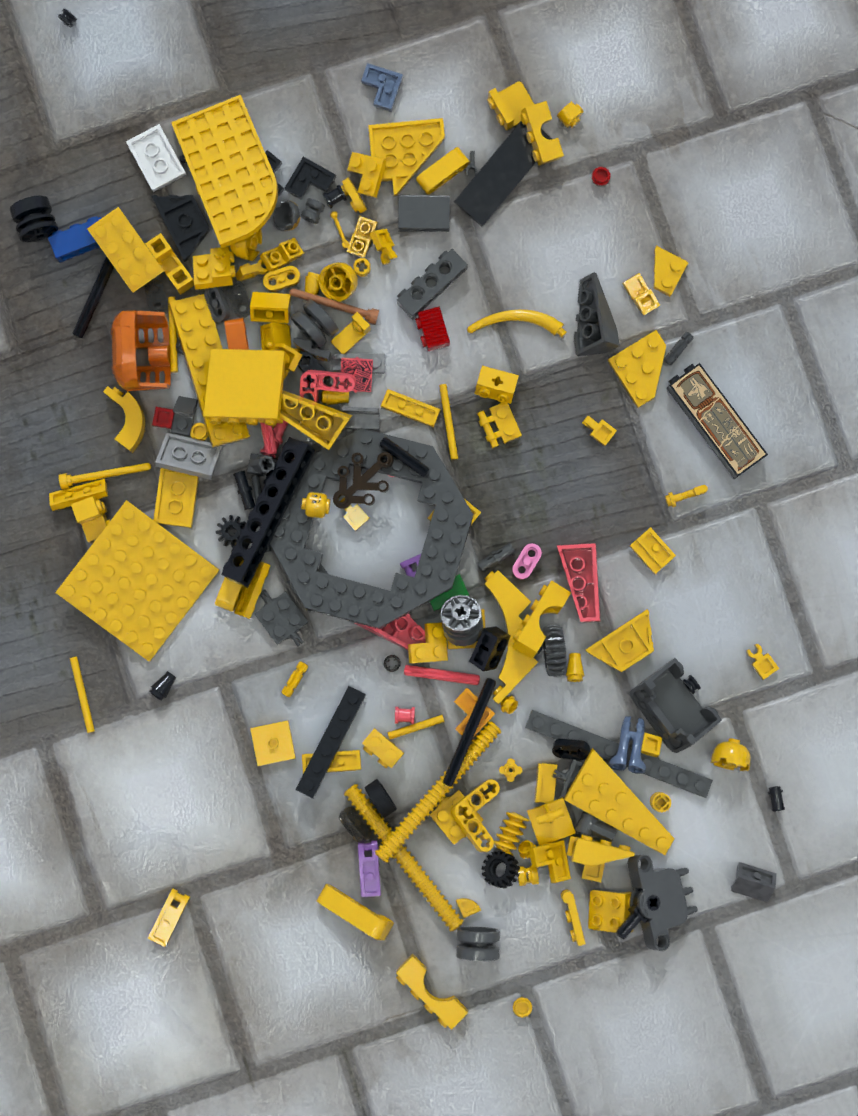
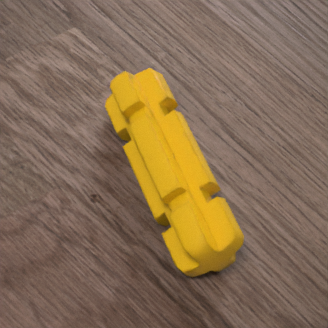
[281,661,308,697]

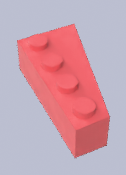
[557,543,601,623]

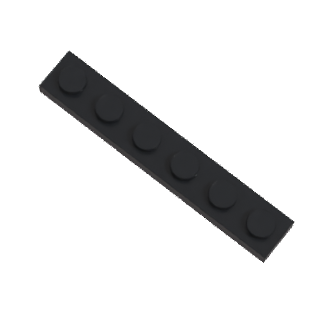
[295,686,366,799]

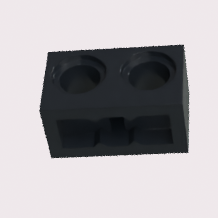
[469,626,511,671]

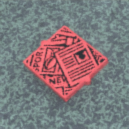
[340,356,373,393]

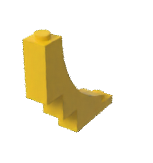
[484,570,538,704]

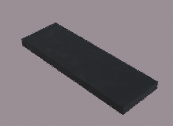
[454,121,552,227]

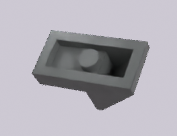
[171,396,198,437]

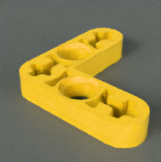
[451,779,500,852]

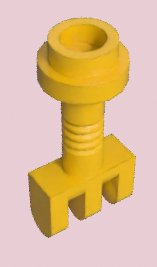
[665,485,708,507]

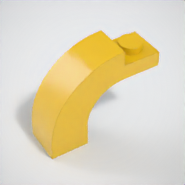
[103,386,145,453]

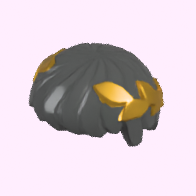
[273,200,300,231]

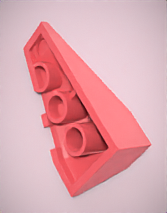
[354,613,426,650]

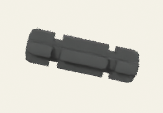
[664,332,694,365]

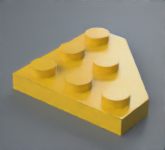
[607,330,666,408]

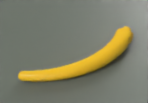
[467,309,567,338]

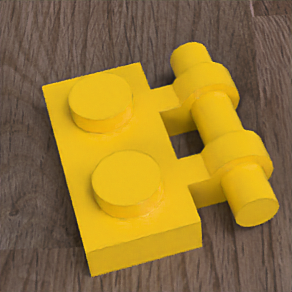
[477,403,522,448]

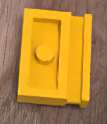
[629,527,676,575]

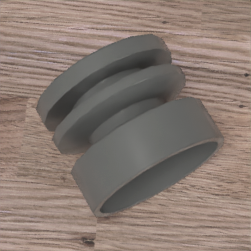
[440,595,483,647]

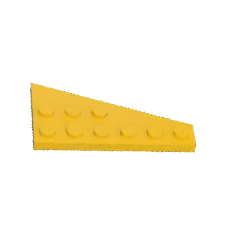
[564,748,674,855]

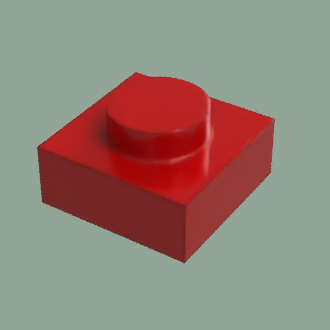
[152,407,174,429]

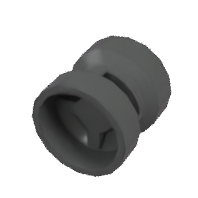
[301,198,325,224]

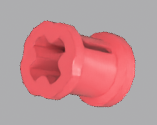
[395,707,415,724]

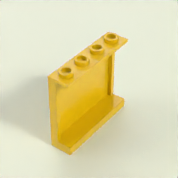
[203,349,290,426]

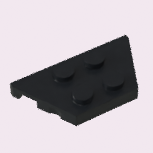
[151,195,210,262]

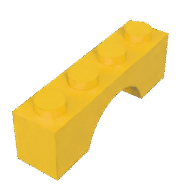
[512,580,571,659]
[396,954,468,1030]

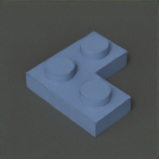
[361,63,403,112]

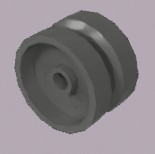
[291,299,339,348]
[456,927,500,961]

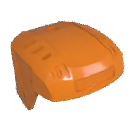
[110,310,171,391]

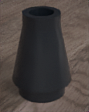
[149,671,176,701]

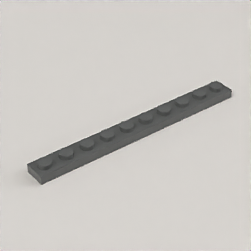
[525,710,713,798]

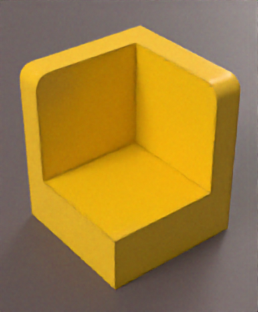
[272,342,302,372]

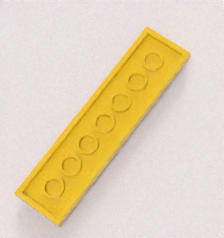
[169,294,250,448]

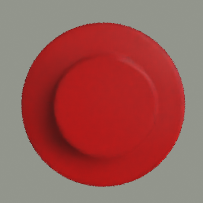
[592,167,611,186]

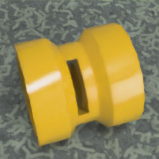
[650,792,671,812]
[517,865,539,886]

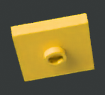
[250,720,296,766]

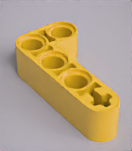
[316,883,394,940]

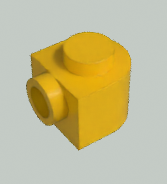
[557,101,584,128]

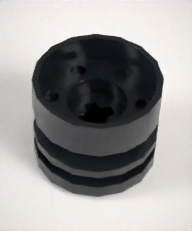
[10,195,58,242]

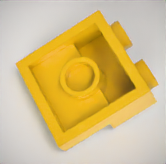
[193,246,236,290]

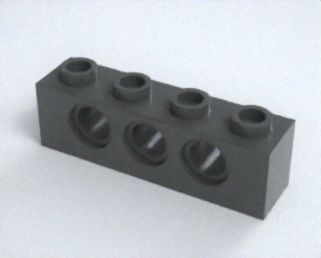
[397,249,468,320]

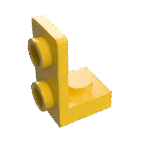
[331,312,371,354]

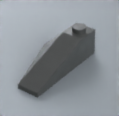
[574,272,620,356]

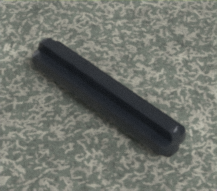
[380,437,429,477]

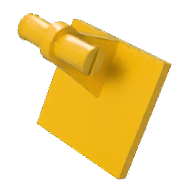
[527,798,576,845]

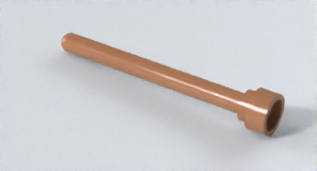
[289,289,379,325]

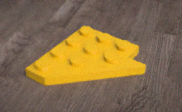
[368,118,445,196]

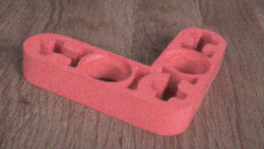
[300,370,357,403]

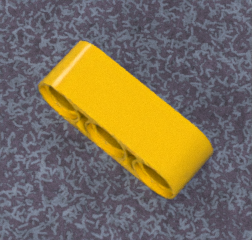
[416,147,470,195]
[215,560,244,612]

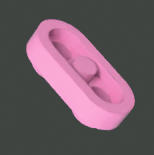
[512,543,542,580]

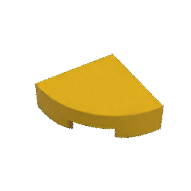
[456,898,481,918]

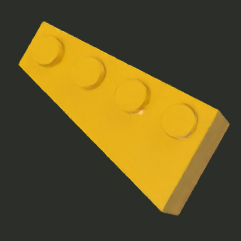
[280,390,353,450]

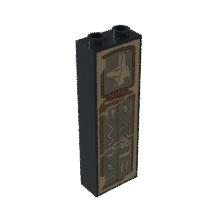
[666,363,768,479]

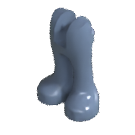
[609,716,646,774]

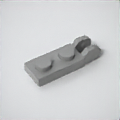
[332,353,385,374]

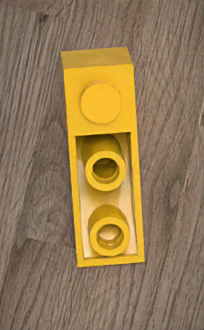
[570,835,635,866]

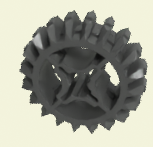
[542,625,567,677]

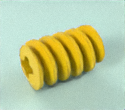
[494,812,530,855]

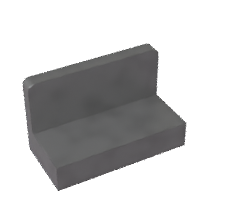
[341,407,380,431]
[731,862,777,902]

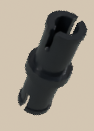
[233,470,255,510]

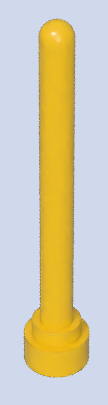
[59,463,151,489]

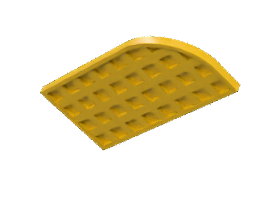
[171,95,278,248]

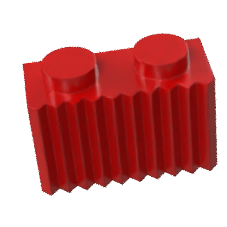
[415,306,450,352]

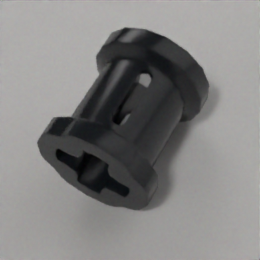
[322,185,347,209]

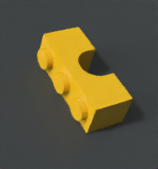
[521,101,564,166]
[145,233,194,295]

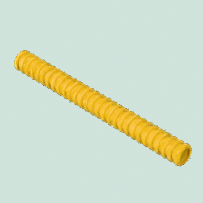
[375,721,501,863]
[344,784,464,931]

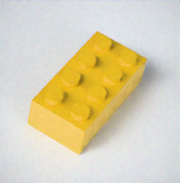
[87,207,164,293]

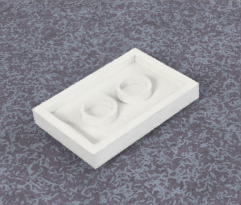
[126,124,186,192]

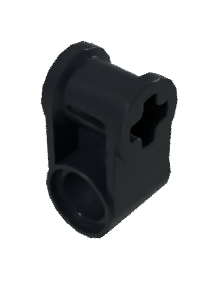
[298,352,330,383]

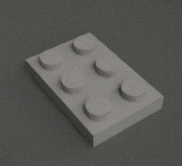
[155,432,222,480]

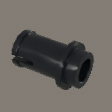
[768,786,785,812]

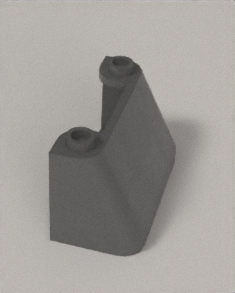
[630,658,722,753]

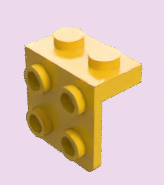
[487,81,534,131]
[588,890,633,933]

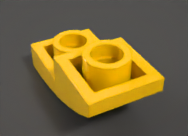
[347,216,378,258]
[260,238,304,272]

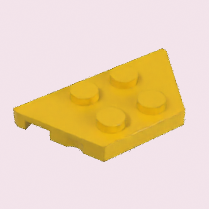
[585,609,654,672]

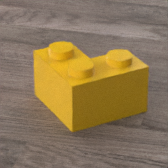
[71,496,110,544]

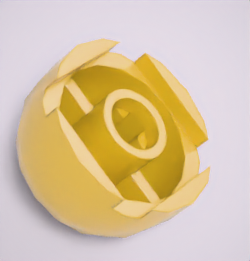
[229,229,262,261]
[319,262,358,302]
[710,738,751,771]

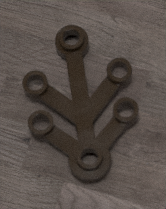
[333,452,394,509]

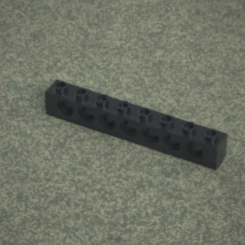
[221,437,315,588]

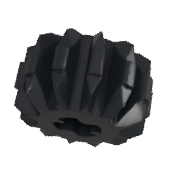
[216,515,246,548]

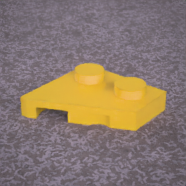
[653,245,689,297]

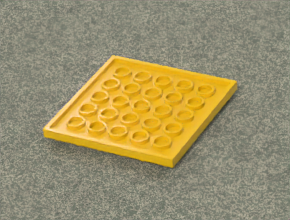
[55,500,219,662]

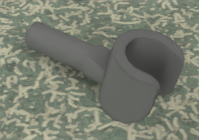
[466,151,477,176]

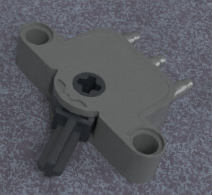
[616,855,698,951]

